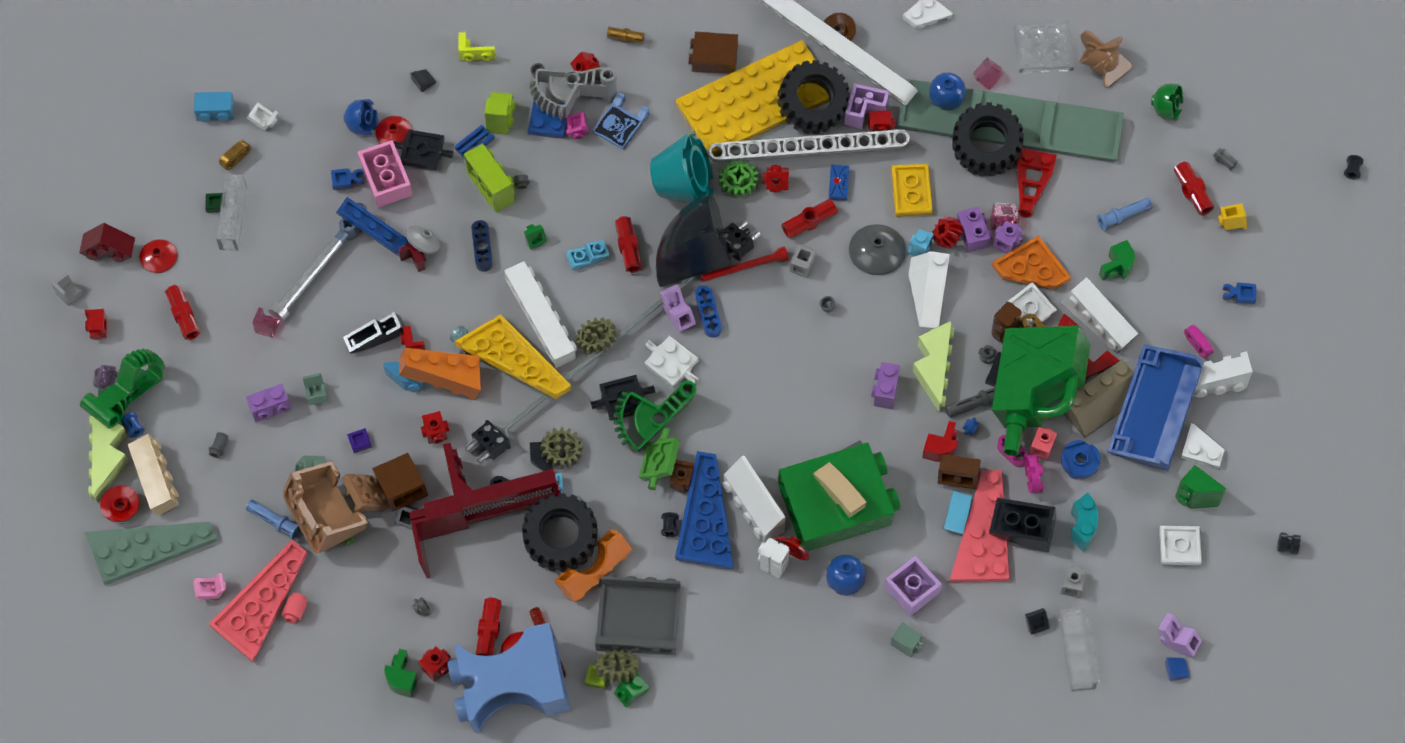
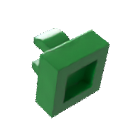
[523,224,547,249]

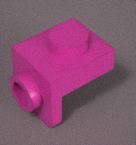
[566,112,589,140]

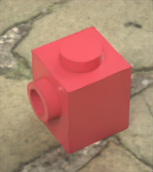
[1029,427,1057,461]

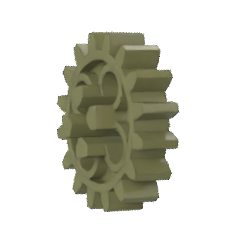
[575,317,618,355]
[540,427,583,469]
[595,649,639,684]

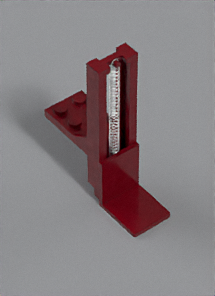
[409,443,561,579]

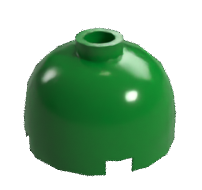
[1151,83,1183,120]

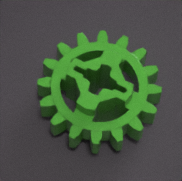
[719,159,759,198]

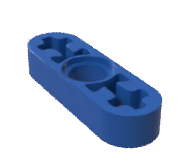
[695,286,721,338]

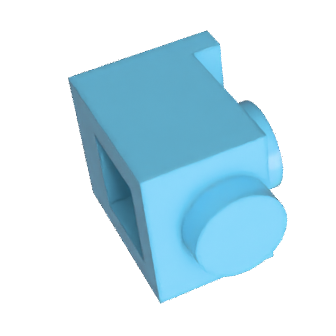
[907,229,933,256]

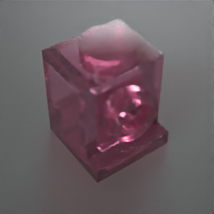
[990,203,1020,229]

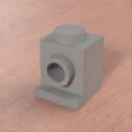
[790,245,816,278]
[1060,565,1086,598]

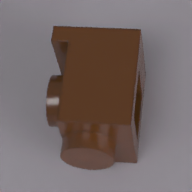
[670,460,694,492]

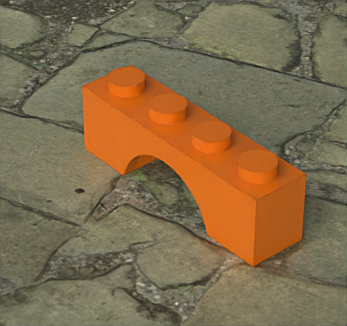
[554,529,632,602]

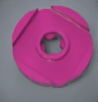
[1025,455,1043,494]

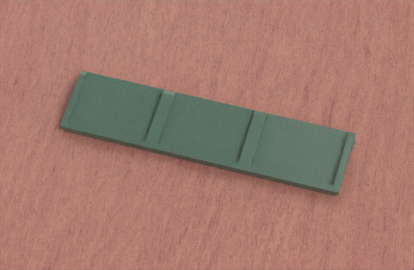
[897,79,1125,162]

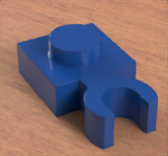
[331,168,364,190]
[1222,283,1256,304]

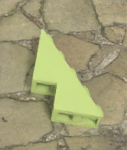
[913,321,954,412]
[88,416,128,502]

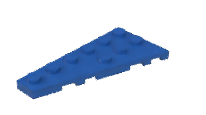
[675,451,734,570]

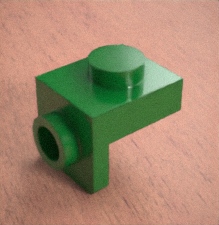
[614,674,650,707]

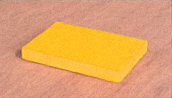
[891,164,933,217]

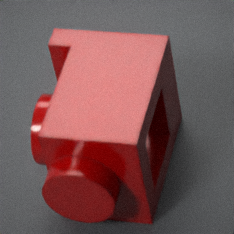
[868,111,895,132]
[85,309,107,340]

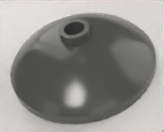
[849,224,905,275]

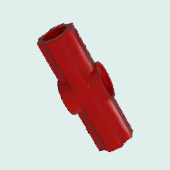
[1173,161,1214,215]
[781,199,838,238]
[615,216,642,273]
[165,285,200,340]
[476,597,502,656]

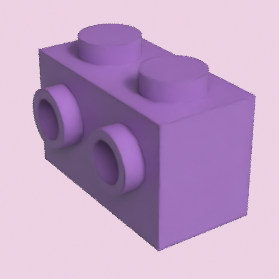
[957,207,992,253]
[871,362,900,409]
[246,384,291,423]

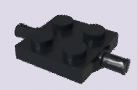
[393,129,454,170]
[590,375,656,421]

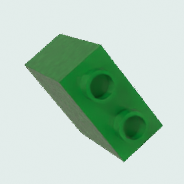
[777,442,901,552]

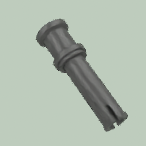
[945,385,996,418]

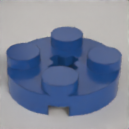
[1061,440,1101,479]

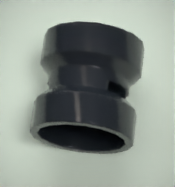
[1277,532,1301,555]

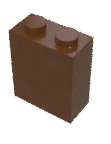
[689,31,738,74]
[372,453,428,512]

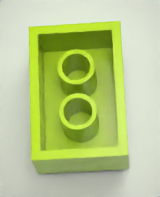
[464,143,515,213]

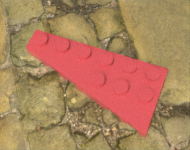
[949,470,1009,583]
[209,540,307,663]

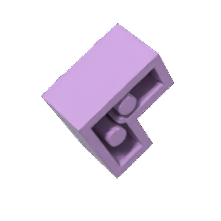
[844,83,890,129]

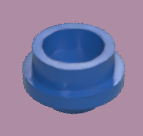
[962,417,979,436]

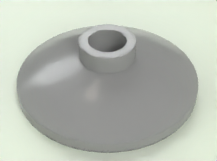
[405,225,440,254]

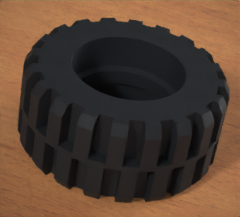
[777,60,850,134]
[952,102,1024,177]
[522,493,598,572]

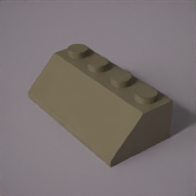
[1064,359,1134,438]

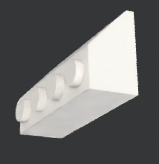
[723,456,785,543]

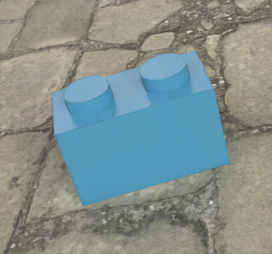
[194,91,234,122]

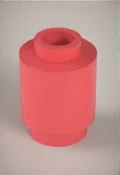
[282,593,307,624]

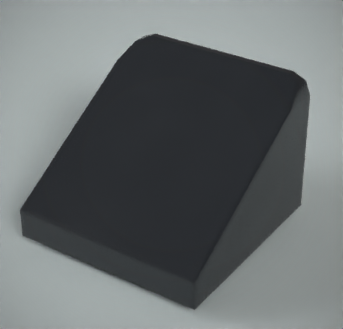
[410,69,437,92]
[395,505,419,529]

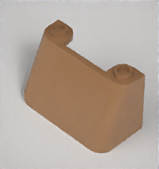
[283,461,368,554]

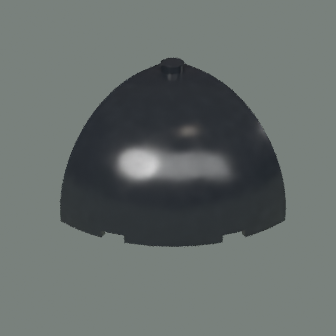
[656,194,731,287]

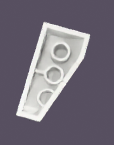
[908,251,950,330]

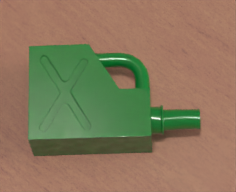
[992,326,1091,456]

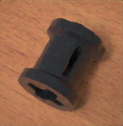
[1344,155,1364,179]
[661,512,679,537]

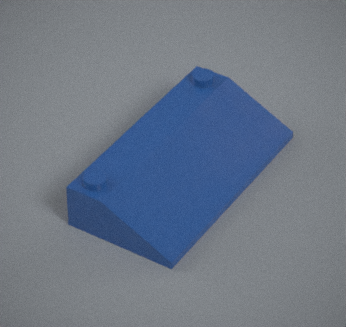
[1107,344,1204,471]

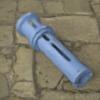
[1097,197,1153,230]
[246,499,301,540]

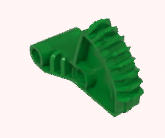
[80,348,165,429]
[613,381,697,452]

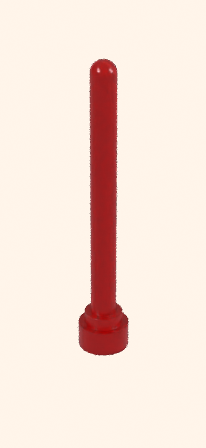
[700,246,789,282]

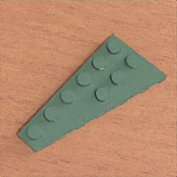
[85,522,217,585]

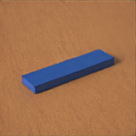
[336,197,408,256]

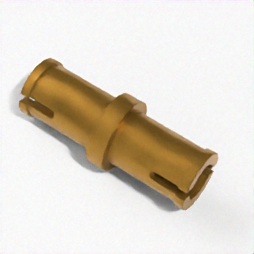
[607,26,645,44]

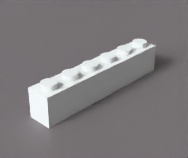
[504,261,577,368]

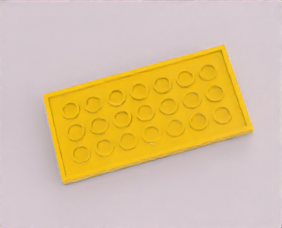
[675,40,830,156]

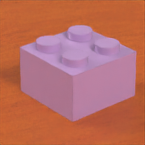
[884,556,942,616]

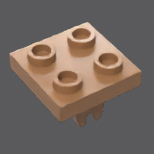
[342,474,389,514]

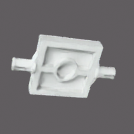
[644,336,699,388]

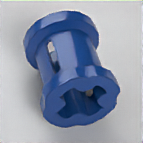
[121,412,145,438]

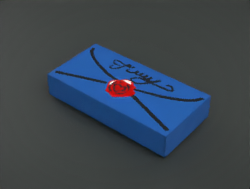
[829,165,849,201]

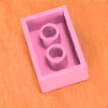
[357,140,413,208]

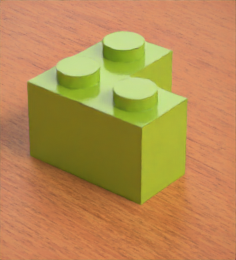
[484,92,517,135]

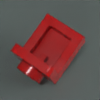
[400,326,426,350]

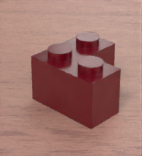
[79,223,135,262]

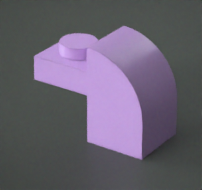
[660,284,696,332]
[1158,613,1202,657]

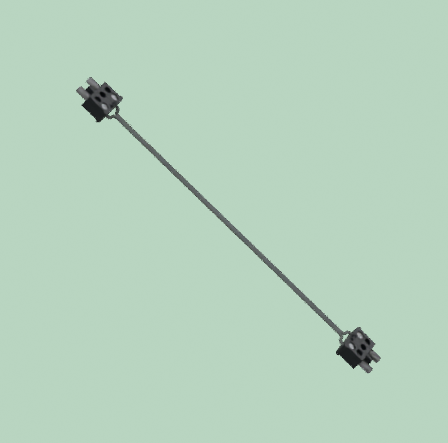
[464,220,761,464]

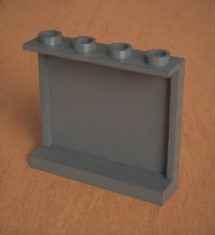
[595,575,681,656]

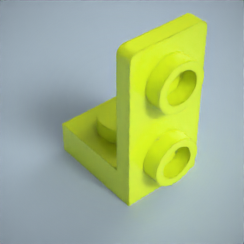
[458,32,496,61]

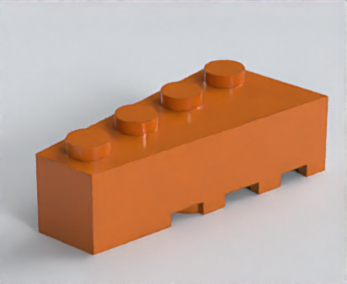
[399,348,481,400]

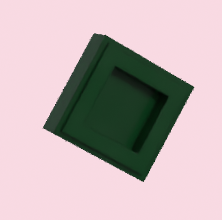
[205,193,225,213]

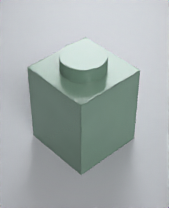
[891,622,923,657]

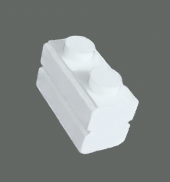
[757,538,789,578]

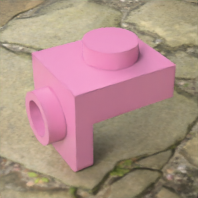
[193,573,226,600]

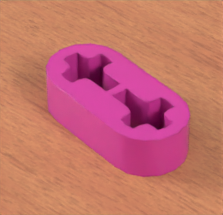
[1184,325,1214,358]
[997,435,1029,467]

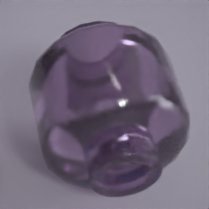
[93,365,119,391]

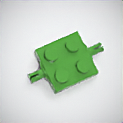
[639,427,680,490]

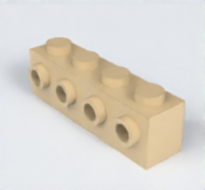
[128,434,179,515]

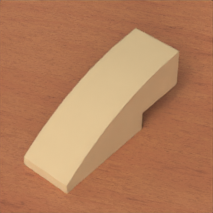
[813,463,866,518]

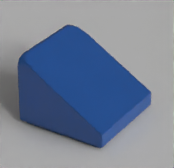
[1165,657,1189,681]

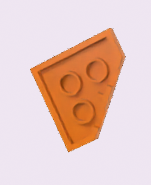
[992,235,1071,290]

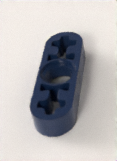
[471,220,493,272]

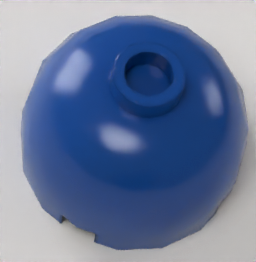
[929,72,966,110]
[343,99,378,136]
[826,555,866,596]

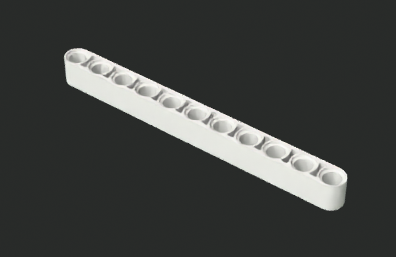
[759,0,918,106]
[708,130,910,162]

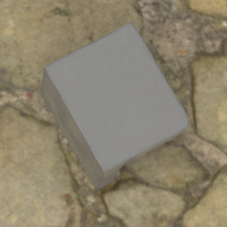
[52,272,82,306]

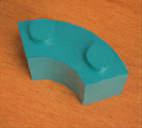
[1070,492,1098,552]

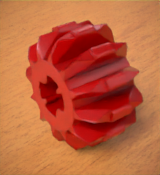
[932,216,964,249]

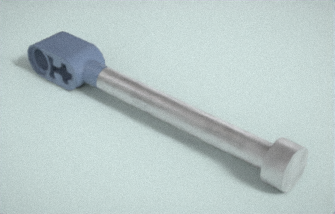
[269,203,368,322]

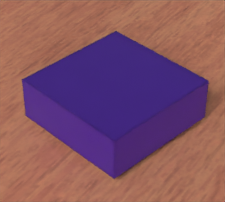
[347,428,372,453]

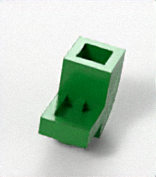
[1099,240,1135,281]
[384,648,418,698]

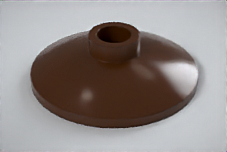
[823,13,856,41]

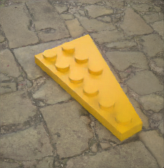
[455,314,571,399]

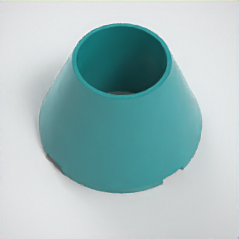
[650,132,713,203]

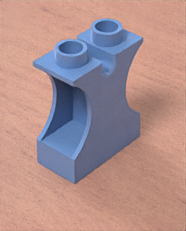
[448,623,570,733]

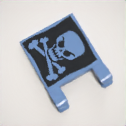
[592,93,650,150]

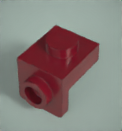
[398,244,426,272]

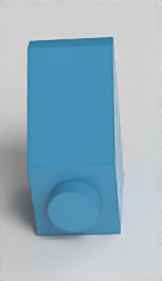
[383,362,424,392]

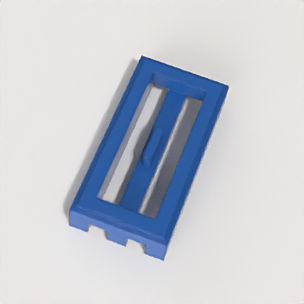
[454,125,494,158]

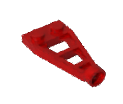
[1016,148,1057,218]

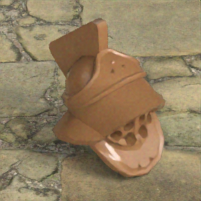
[1079,30,1132,87]

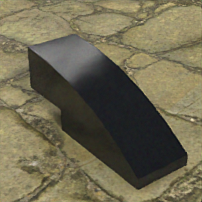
[343,312,405,354]

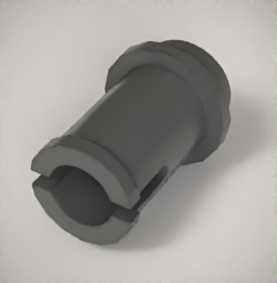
[1213,148,1238,170]
[209,432,228,458]

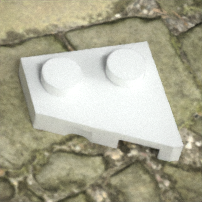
[903,0,953,29]
[1181,423,1224,470]

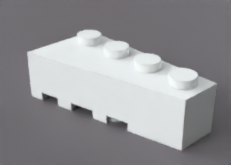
[1060,277,1138,353]
[1193,351,1253,398]

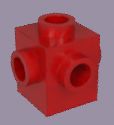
[570,52,600,72]
[762,164,789,193]
[420,411,450,444]
[418,646,451,682]

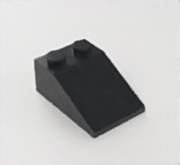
[989,498,1057,552]

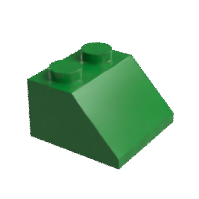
[1175,465,1226,509]

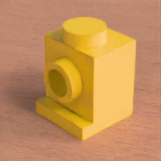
[1218,203,1247,230]

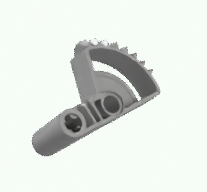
[529,67,617,120]

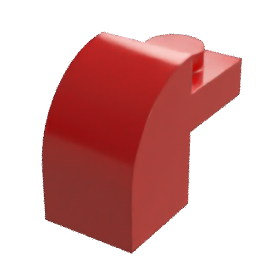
[922,421,959,462]

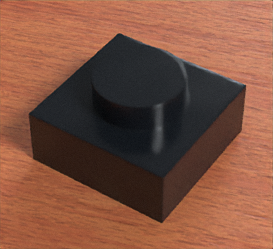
[1025,608,1050,635]

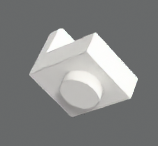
[247,103,278,131]

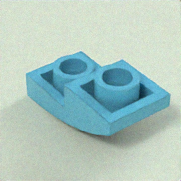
[566,240,609,270]
[943,491,972,534]

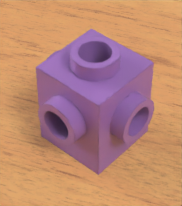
[993,221,1023,254]

